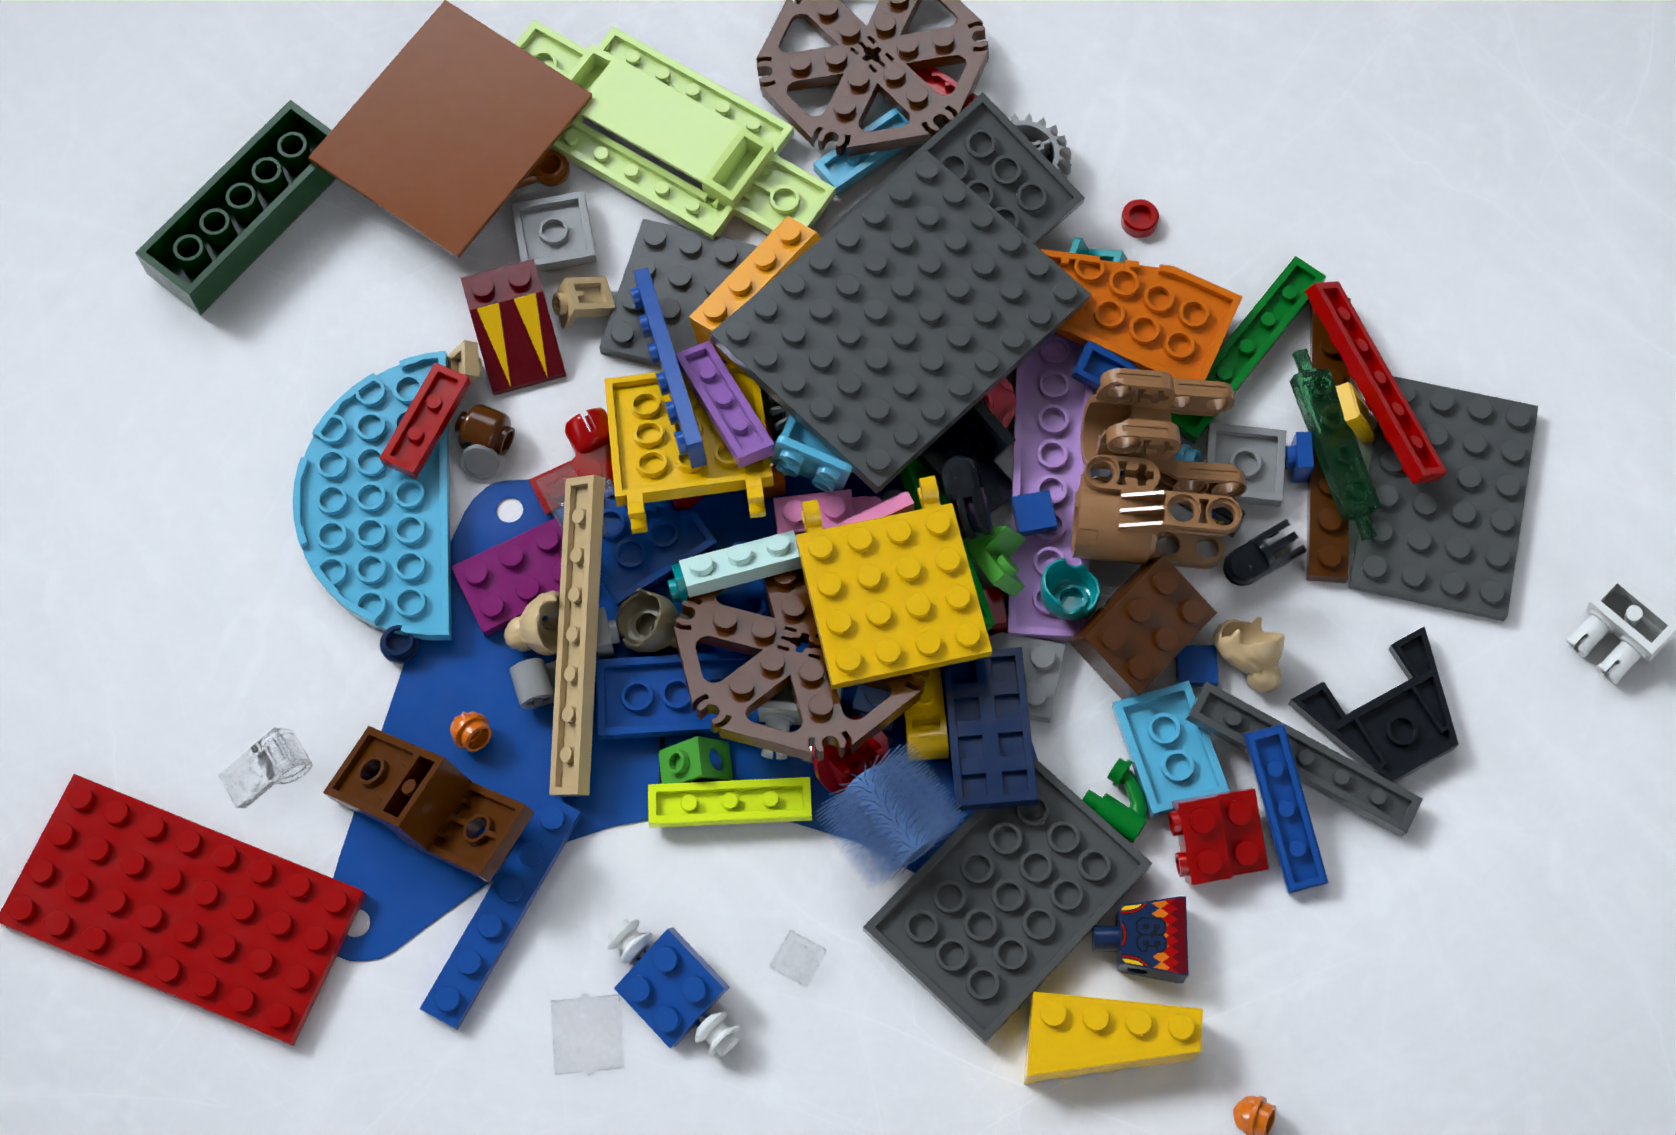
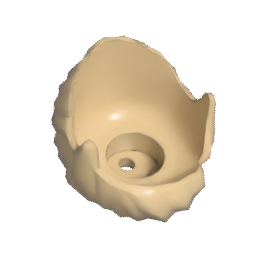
[504,590,560,656]
[1213,617,1285,693]

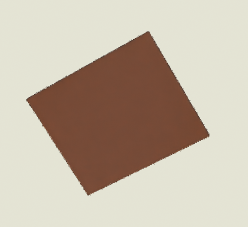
[308,0,592,259]

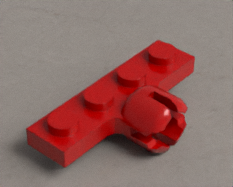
[529,407,614,517]

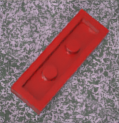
[380,362,471,479]

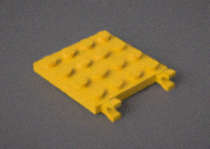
[604,363,774,534]
[796,475,992,690]

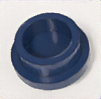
[380,625,420,664]

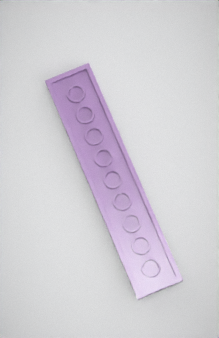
[1007,333,1093,641]

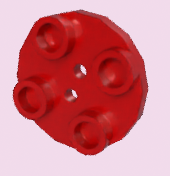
[812,715,890,796]

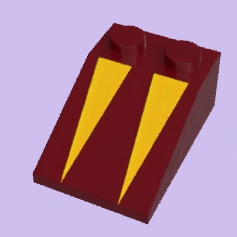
[461,259,567,396]

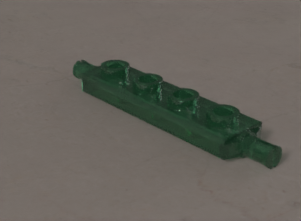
[1289,349,1381,541]

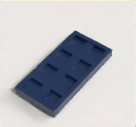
[943,647,1038,811]

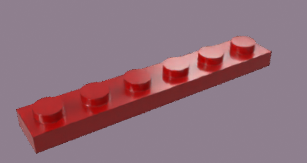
[1305,281,1448,484]

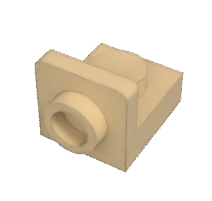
[552,276,616,328]

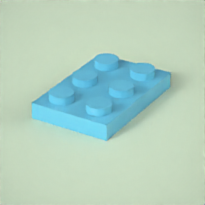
[1112,680,1230,818]

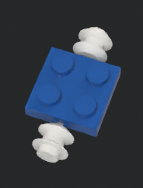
[607,919,740,1057]

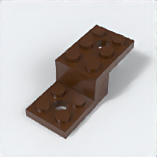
[323,726,535,882]

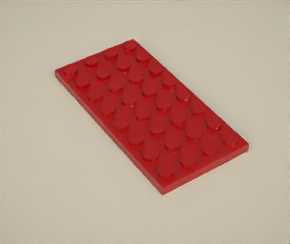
[0,774,367,1046]

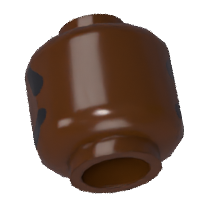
[455,404,515,456]

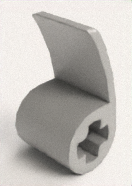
[509,658,556,709]

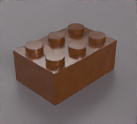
[1068,555,1217,699]

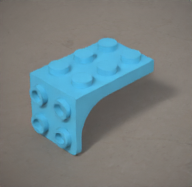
[770,414,853,493]

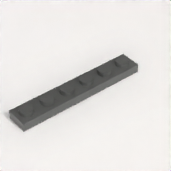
[1185,681,1423,837]

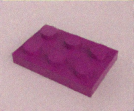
[451,517,563,637]

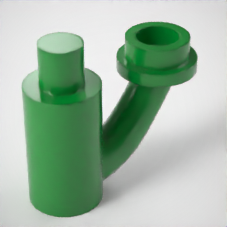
[1082,758,1148,843]

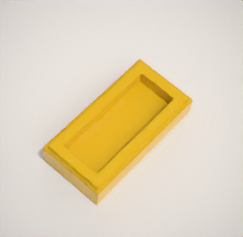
[1335,382,1376,445]

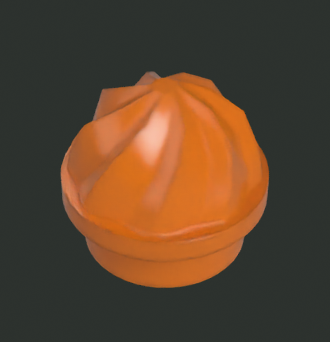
[450,711,492,752]
[1233,1096,1277,1135]

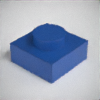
[1285,432,1314,483]

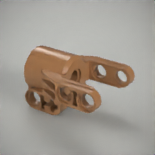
[1080,368,1247,498]
[1071,454,1242,569]

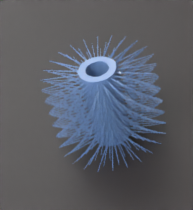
[815,742,967,888]

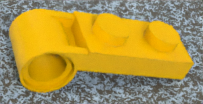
[904,667,949,761]

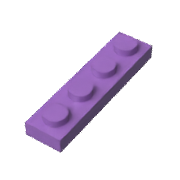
[675,340,775,468]

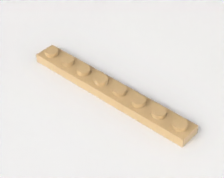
[549,475,605,797]

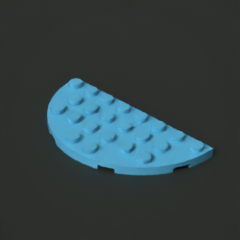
[293,351,452,641]

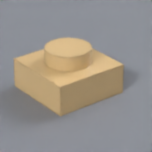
[448,340,482,384]

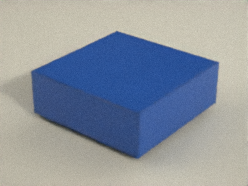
[1010,490,1058,536]
[1175,645,1219,687]

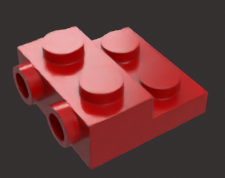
[1168,788,1269,885]

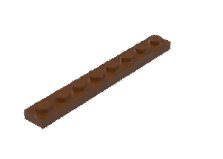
[1306,298,1351,583]

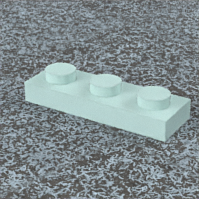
[679,530,802,598]

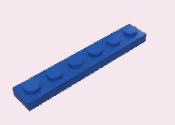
[630,268,707,469]
[419,793,582,1031]

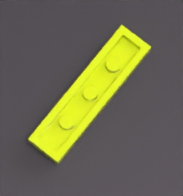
[648,777,812,828]

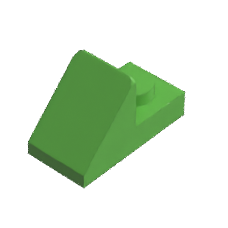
[966,526,1026,597]

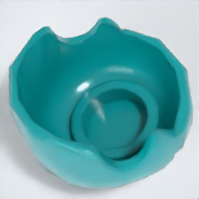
[1040,558,1102,620]

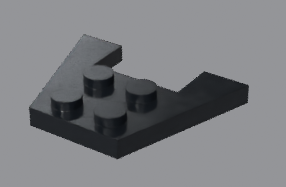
[1288,626,1459,783]

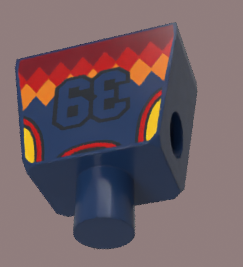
[1092,896,1189,983]

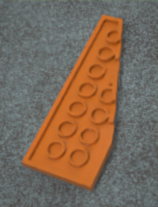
[1041,249,1243,380]

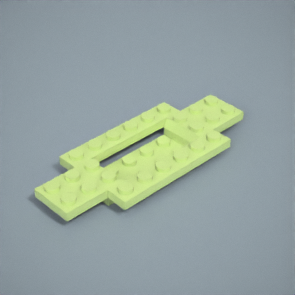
[515,20,836,240]

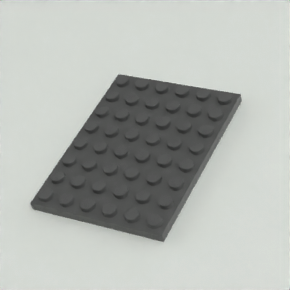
[710,150,1091,494]

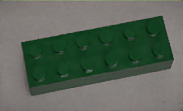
[135,100,336,316]

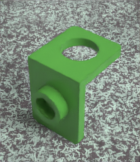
[659,736,733,784]

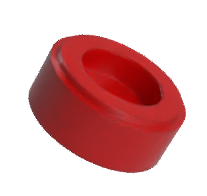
[1121,199,1159,238]

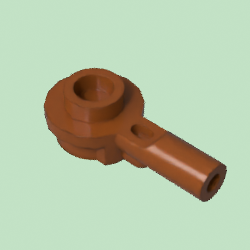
[517,150,570,189]

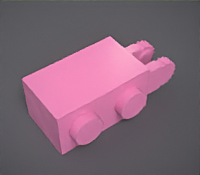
[773,489,883,536]

